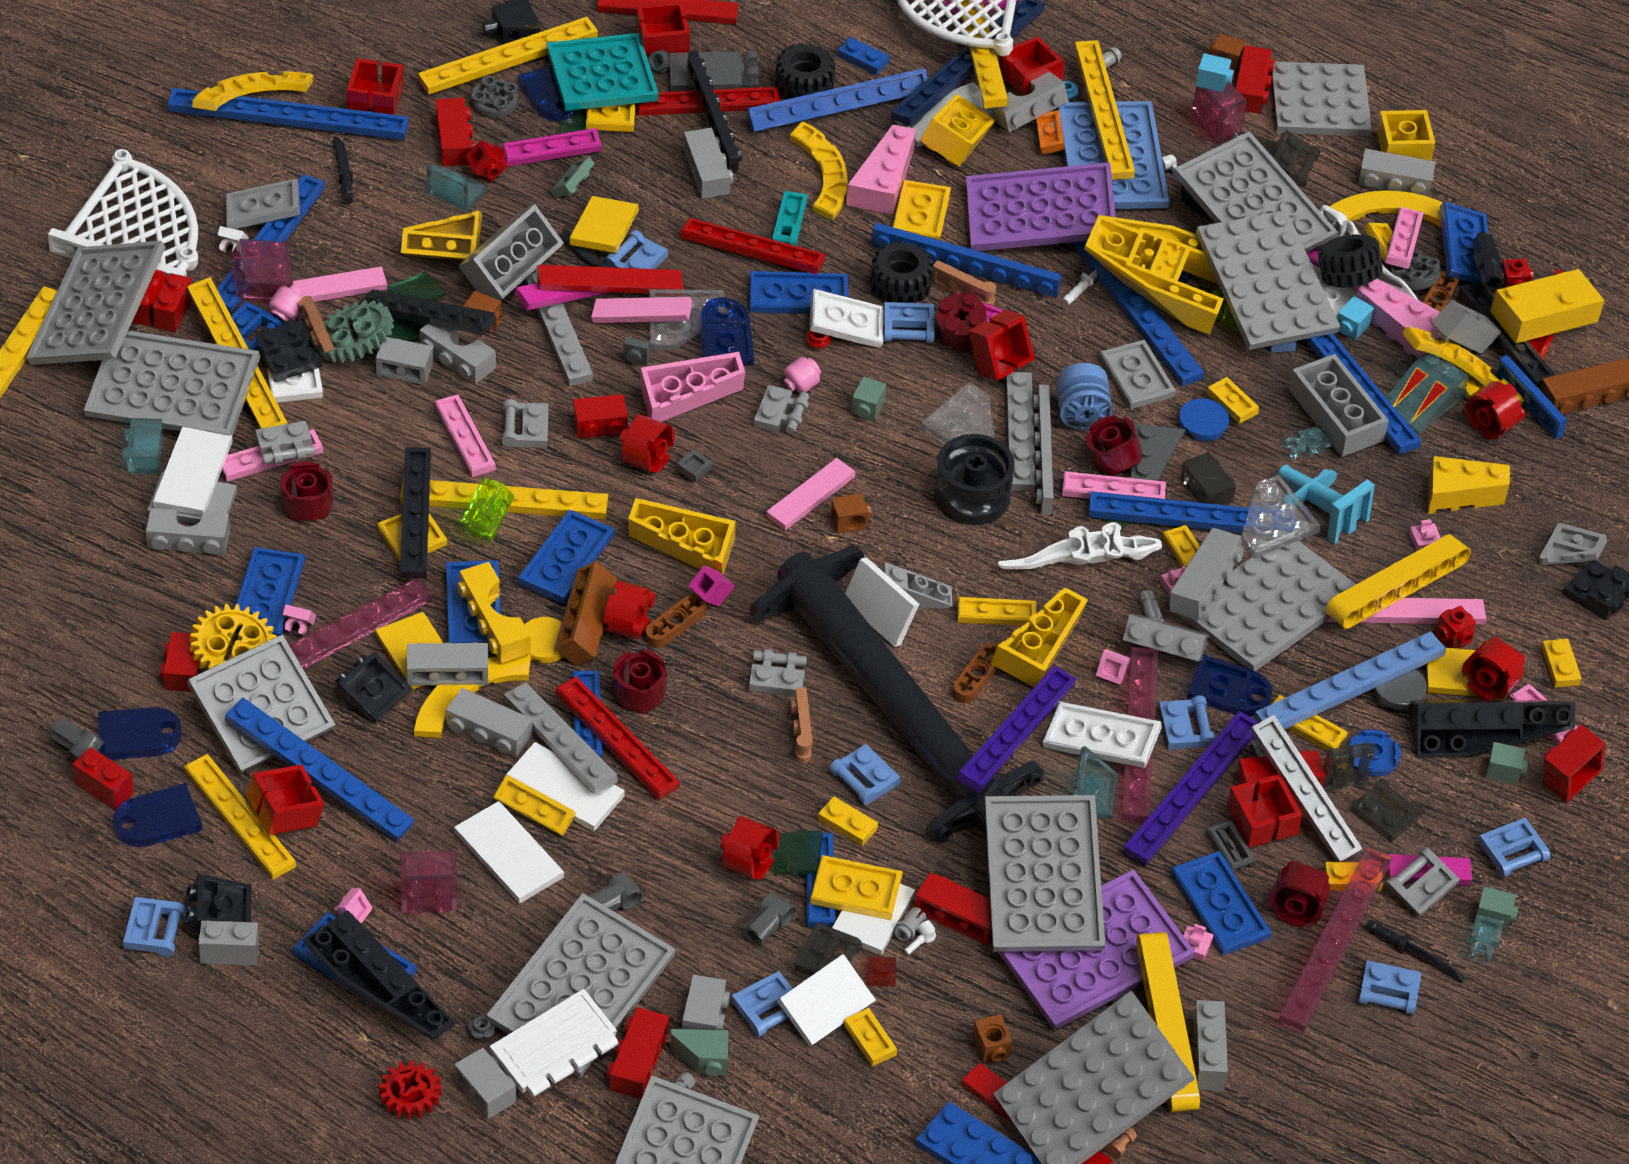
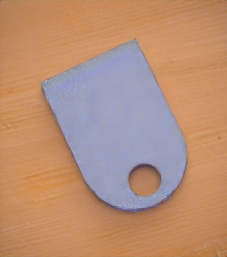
[517,65,581,121]
[699,297,754,366]
[1187,655,1272,717]
[98,707,182,760]
[113,783,203,847]

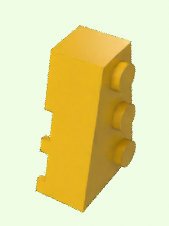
[401,211,482,261]

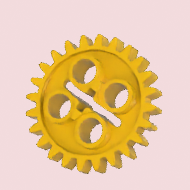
[189,604,277,670]

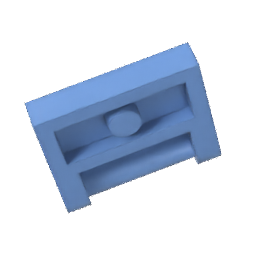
[606,230,668,269]
[884,302,934,343]
[1158,696,1215,750]
[829,744,901,805]
[1478,817,1550,878]
[123,897,185,957]
[1359,960,1422,1015]
[731,971,793,1037]

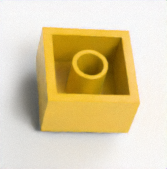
[1376,110,1435,161]

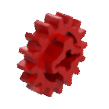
[379,1060,442,1120]

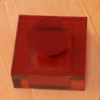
[867,956,896,987]

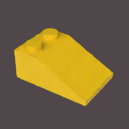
[920,94,996,166]

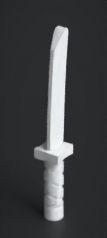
[1061,270,1097,305]

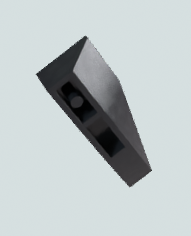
[1411,700,1575,756]
[303,910,455,1041]

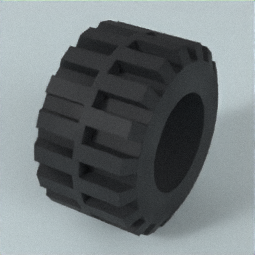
[775,43,835,100]
[1318,234,1383,288]
[870,241,933,303]

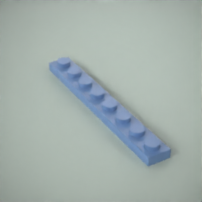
[1255,631,1446,729]

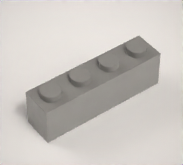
[1170,528,1244,620]

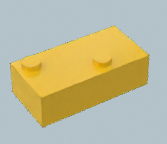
[1490,269,1605,344]

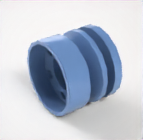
[1056,363,1113,430]

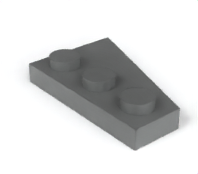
[1130,424,1185,481]

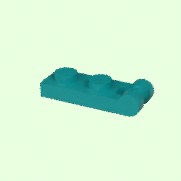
[772,191,808,246]

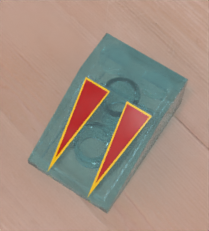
[1386,352,1469,435]

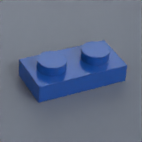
[837,37,890,75]

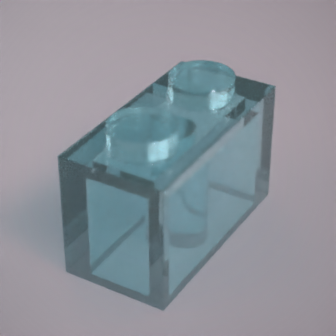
[122,418,164,474]

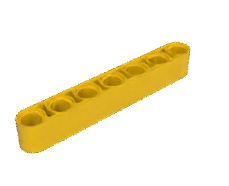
[1325,534,1471,629]
[1136,932,1200,1112]

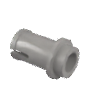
[1102,47,1122,69]
[894,907,926,941]

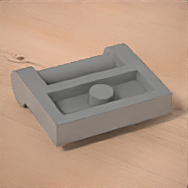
[502,399,549,448]
[1385,847,1460,917]

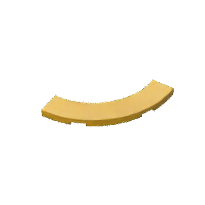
[192,71,313,111]
[789,121,848,221]
[1330,191,1443,228]
[1402,327,1524,404]
[414,654,531,738]

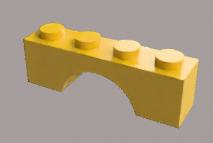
[457,562,531,663]

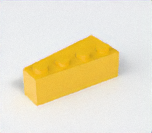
[628,498,736,575]
[990,588,1088,687]

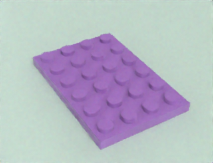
[966,162,1115,251]
[998,869,1195,1030]

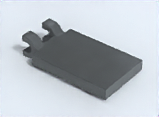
[669,51,758,92]

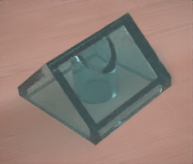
[426,163,488,211]
[1074,746,1119,819]

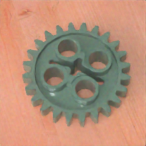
[314,300,394,363]

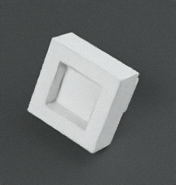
[218,226,249,256]

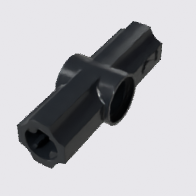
[1472,231,1505,292]

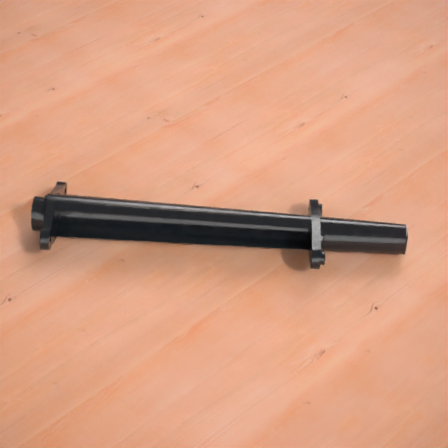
[749,545,1044,841]

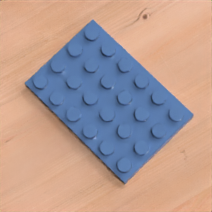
[1057,101,1169,209]

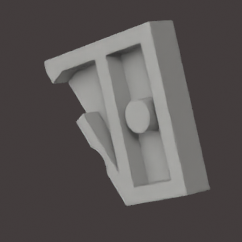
[1539,523,1607,565]

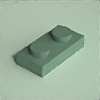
[550,156,595,198]

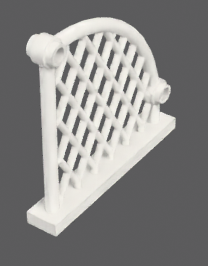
[897,0,1016,56]
[48,149,198,277]

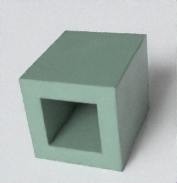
[851,376,887,421]
[1485,742,1528,785]
[1474,886,1519,932]

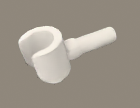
[1162,155,1178,172]
[904,921,936,955]

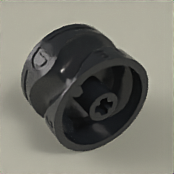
[934,434,1015,525]

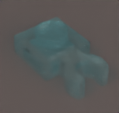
[1283,425,1332,458]
[1470,914,1504,963]

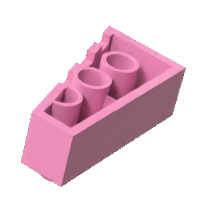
[846,125,916,215]
[1357,278,1450,368]
[640,352,745,422]

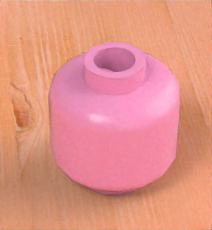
[269,285,303,323]
[783,357,821,393]

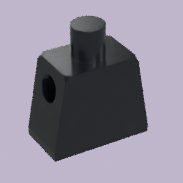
[482,0,540,44]

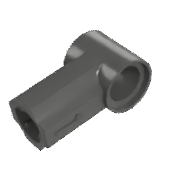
[50,718,104,758]
[587,872,643,911]
[743,892,796,946]

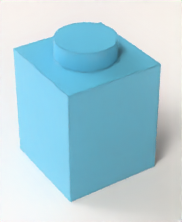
[1196,53,1234,92]
[1337,296,1375,341]

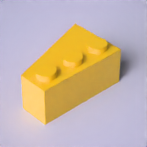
[1428,456,1510,514]

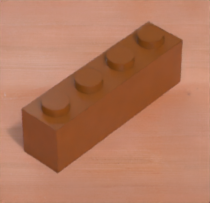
[1540,358,1629,414]
[554,561,617,666]

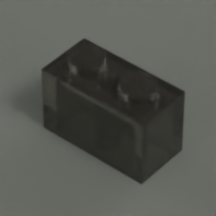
[1180,452,1236,505]

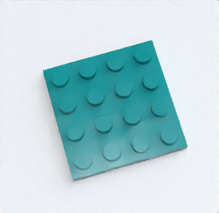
[546,33,659,111]

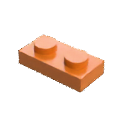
[1036,110,1065,154]

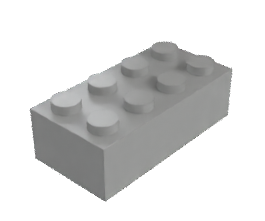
[459,204,564,300]
[1289,354,1389,457]

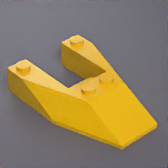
[1084,215,1223,335]

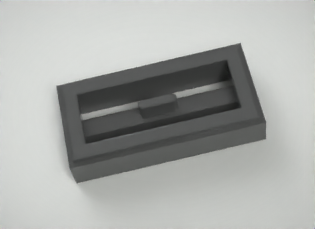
[1206,820,1256,873]

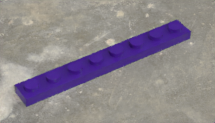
[956,665,1077,793]
[1123,711,1259,866]

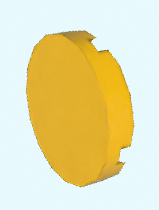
[524,617,564,663]

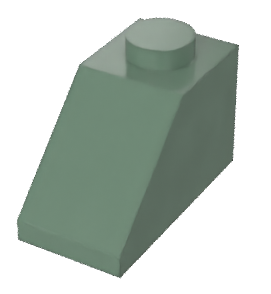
[670,1029,728,1076]

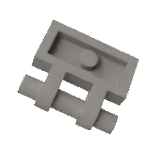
[754,385,809,434]
[255,421,315,465]
[749,649,807,696]

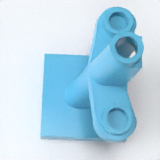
[1278,465,1375,545]

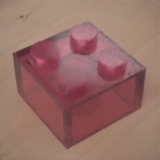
[1191,84,1247,145]
[231,239,293,299]
[400,850,458,913]

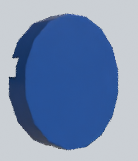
[1179,398,1229,441]
[1346,729,1401,777]

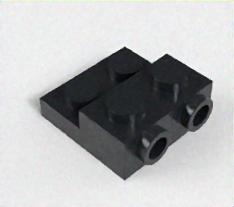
[255,320,323,382]
[1563,560,1629,620]
[334,651,412,724]
[185,874,252,934]

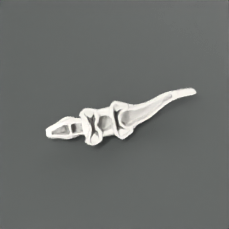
[1319,205,1418,300]
[998,523,1162,569]

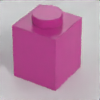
[688,565,735,606]

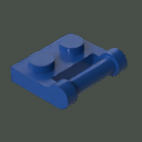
[231,301,283,351]

